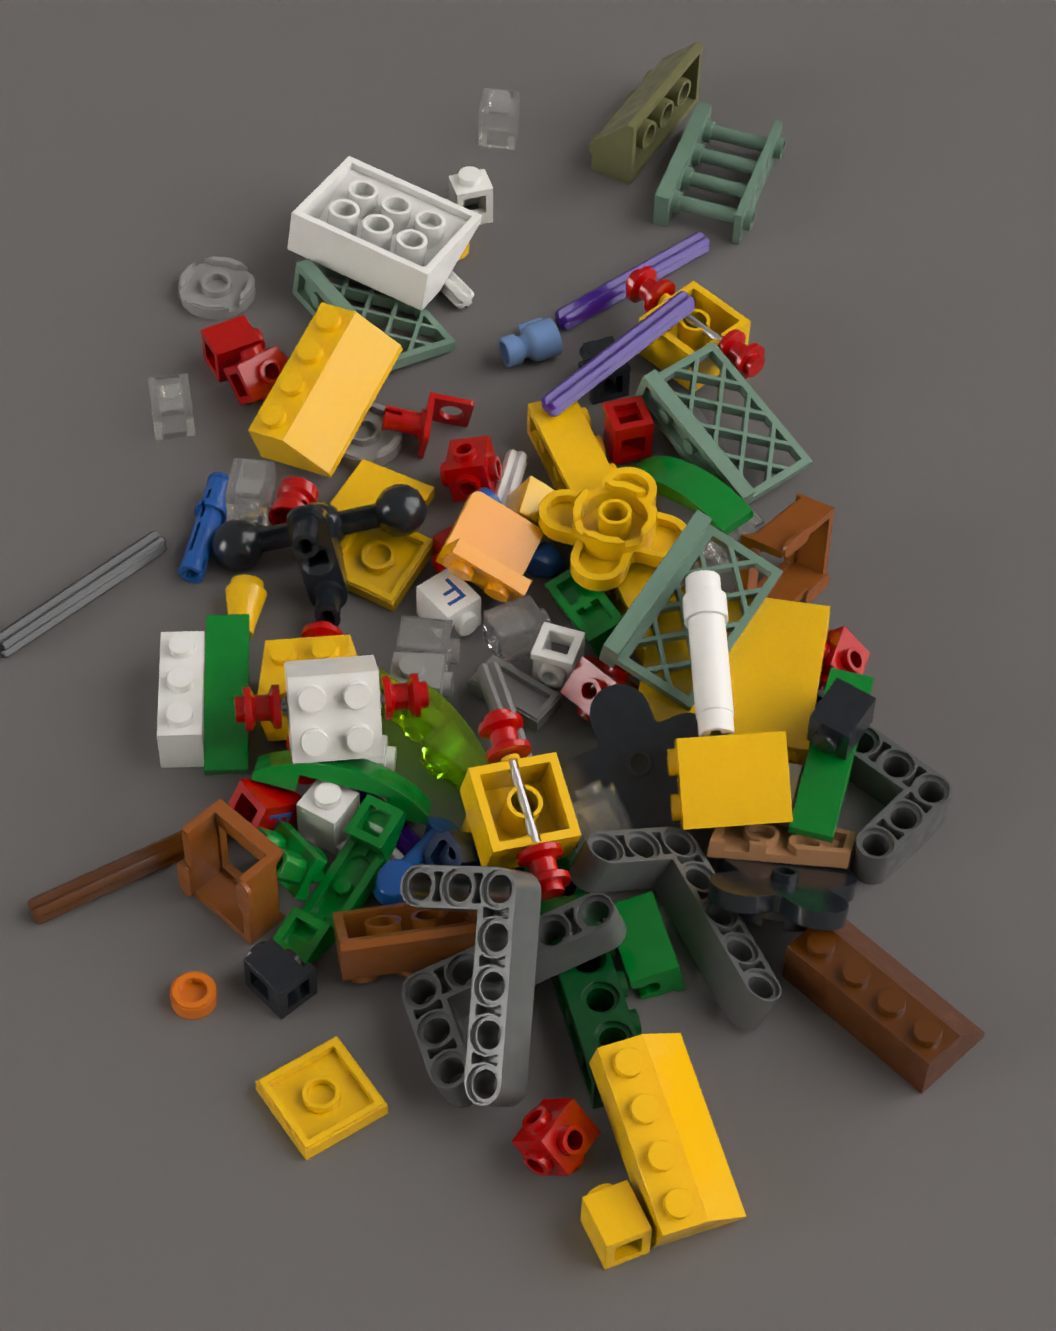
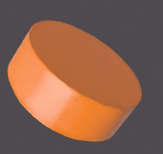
[170,971,218,1020]

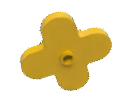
[538,467,686,591]

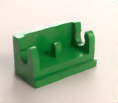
[544,569,623,658]
[614,891,685,999]

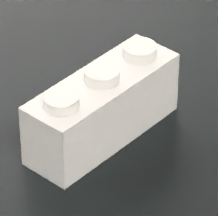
[157,631,205,768]

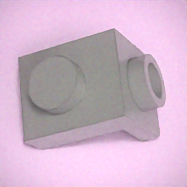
[389,652,454,713]

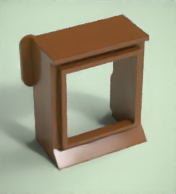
[735,493,835,603]
[177,798,285,945]

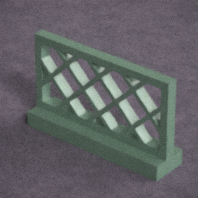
[292,259,456,383]
[635,341,813,505]
[599,509,783,711]

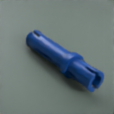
[178,472,234,584]

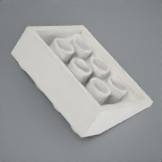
[287,156,482,311]

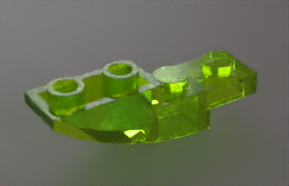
[378,667,488,796]

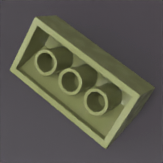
[589,42,703,185]

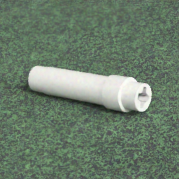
[682,570,735,737]

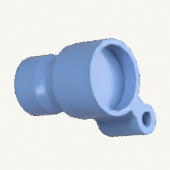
[498,317,563,368]

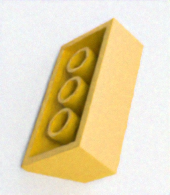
[248,302,403,478]
[589,1033,747,1248]

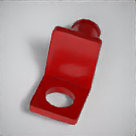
[381,392,474,458]

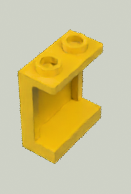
[667,731,793,830]

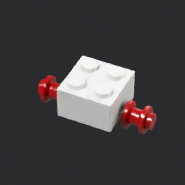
[234,655,429,764]

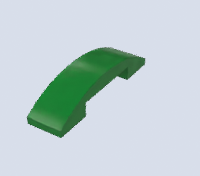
[632,456,754,535]
[251,750,432,825]
[273,794,407,965]

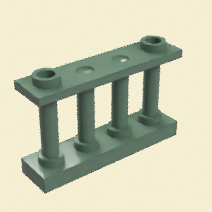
[653,101,786,245]

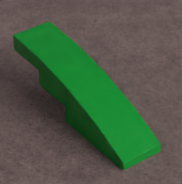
[204,614,250,775]
[788,668,874,843]

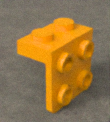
[436,491,543,604]

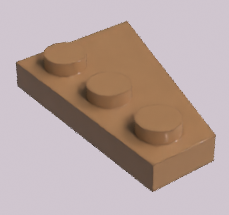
[707,822,857,869]

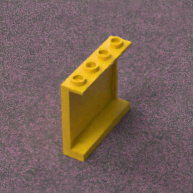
[639,586,831,766]

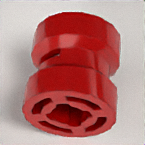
[268,476,319,525]

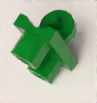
[252,820,328,901]

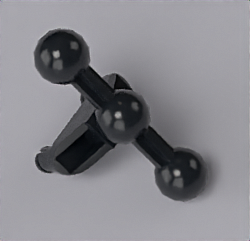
[211,484,427,626]

